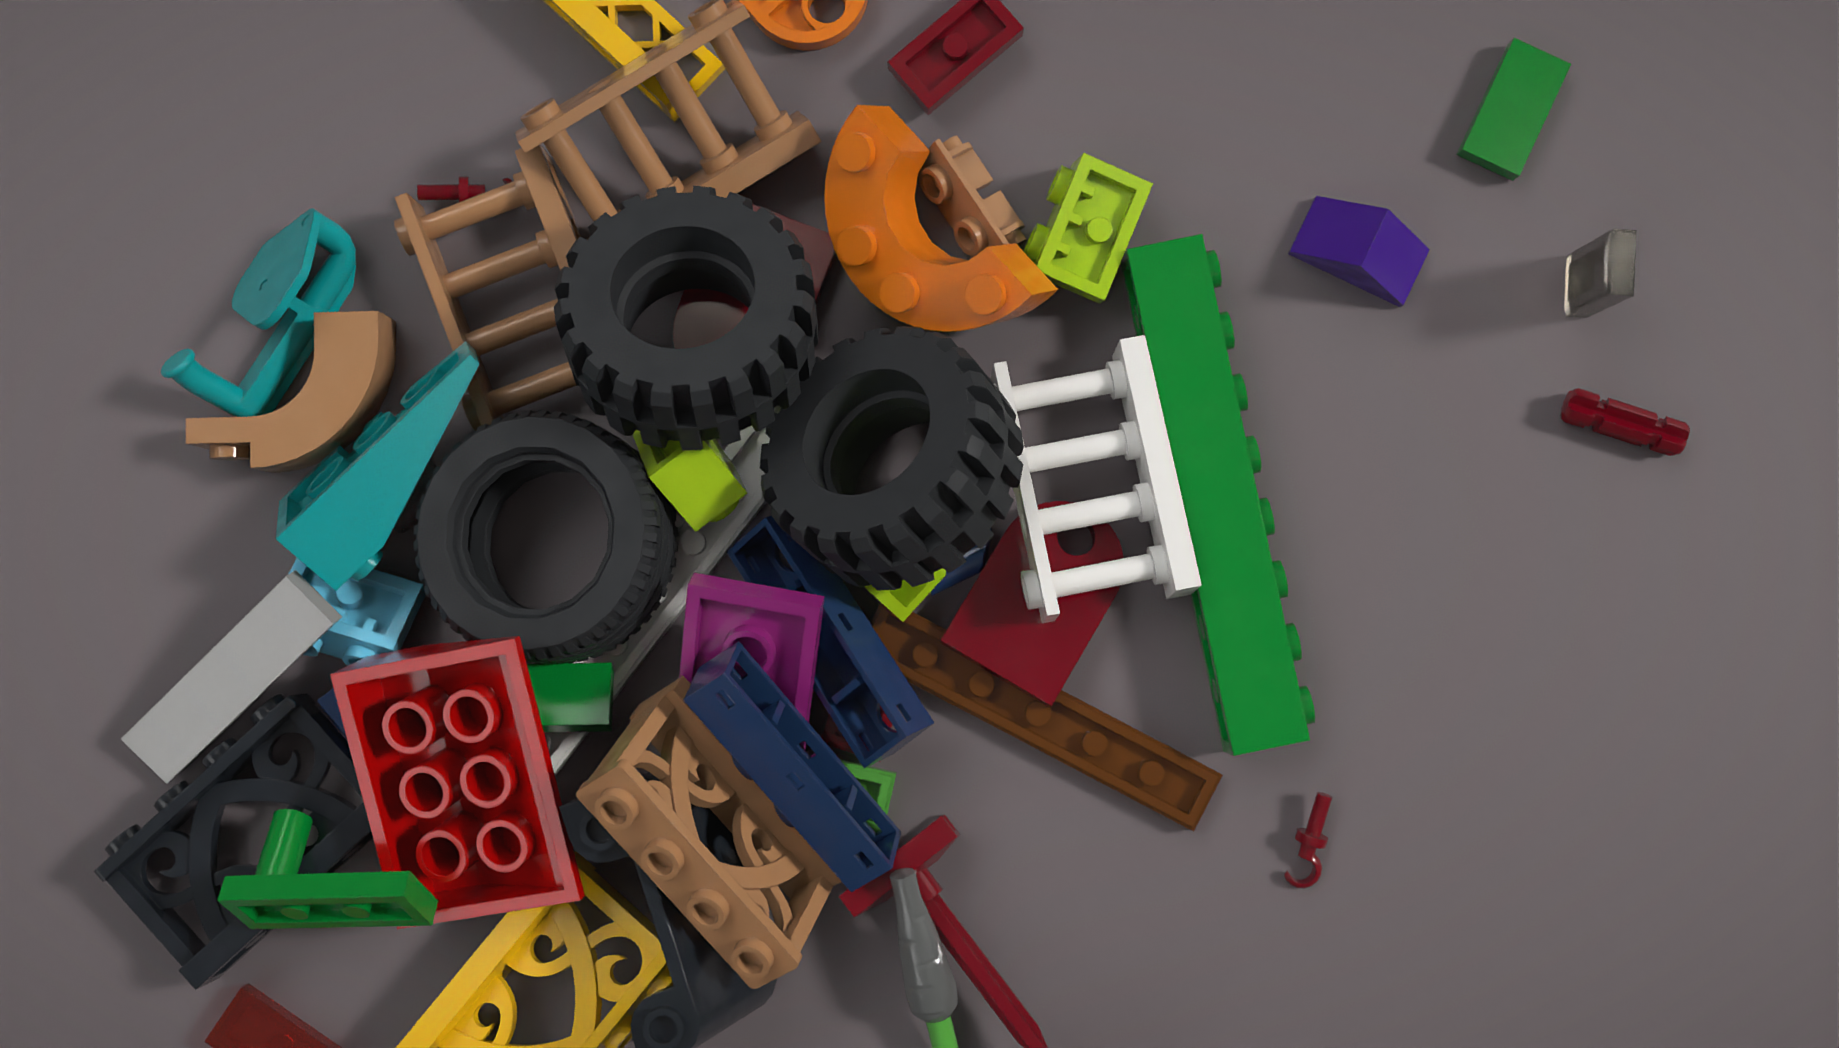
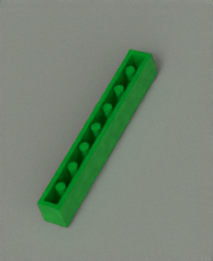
[1121,234,1315,756]

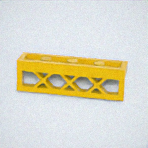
[542,0,725,122]

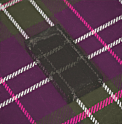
[1564,229,1637,318]

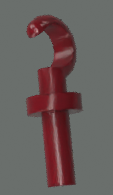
[417,176,513,202]
[1284,792,1333,889]

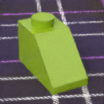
[633,430,748,532]

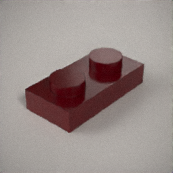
[887,0,1024,115]

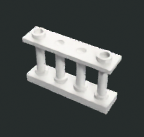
[990,335,1202,623]

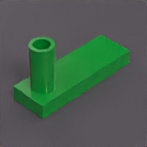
[217,809,438,929]

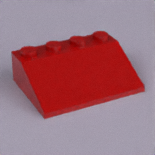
[330,636,585,930]

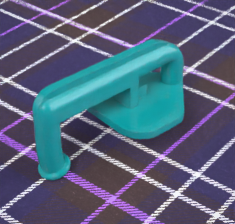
[161,208,356,417]

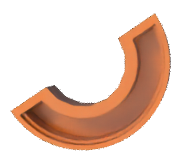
[824,105,1059,332]

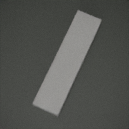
[121,570,342,784]

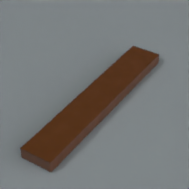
[870,603,1223,832]

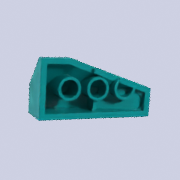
[275,341,480,591]

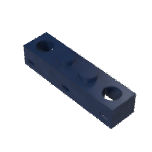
[727,516,934,769]
[683,641,901,892]

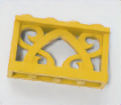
[396,852,673,1048]

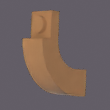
[186,311,396,473]

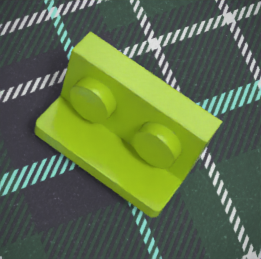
[1024,153,1153,304]

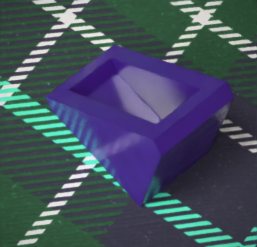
[1288,196,1430,307]

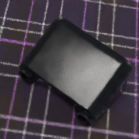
[559,772,777,1048]

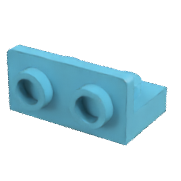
[289,558,425,666]

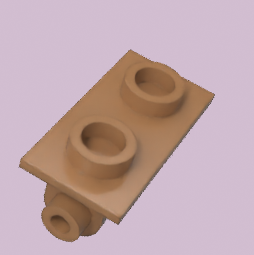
[918,135,1027,258]

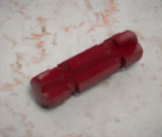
[1560,388,1690,456]

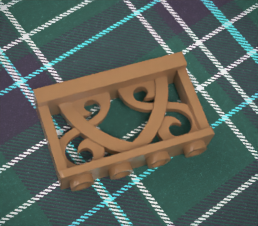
[576,676,842,989]

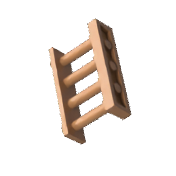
[515,0,822,240]
[394,144,581,431]

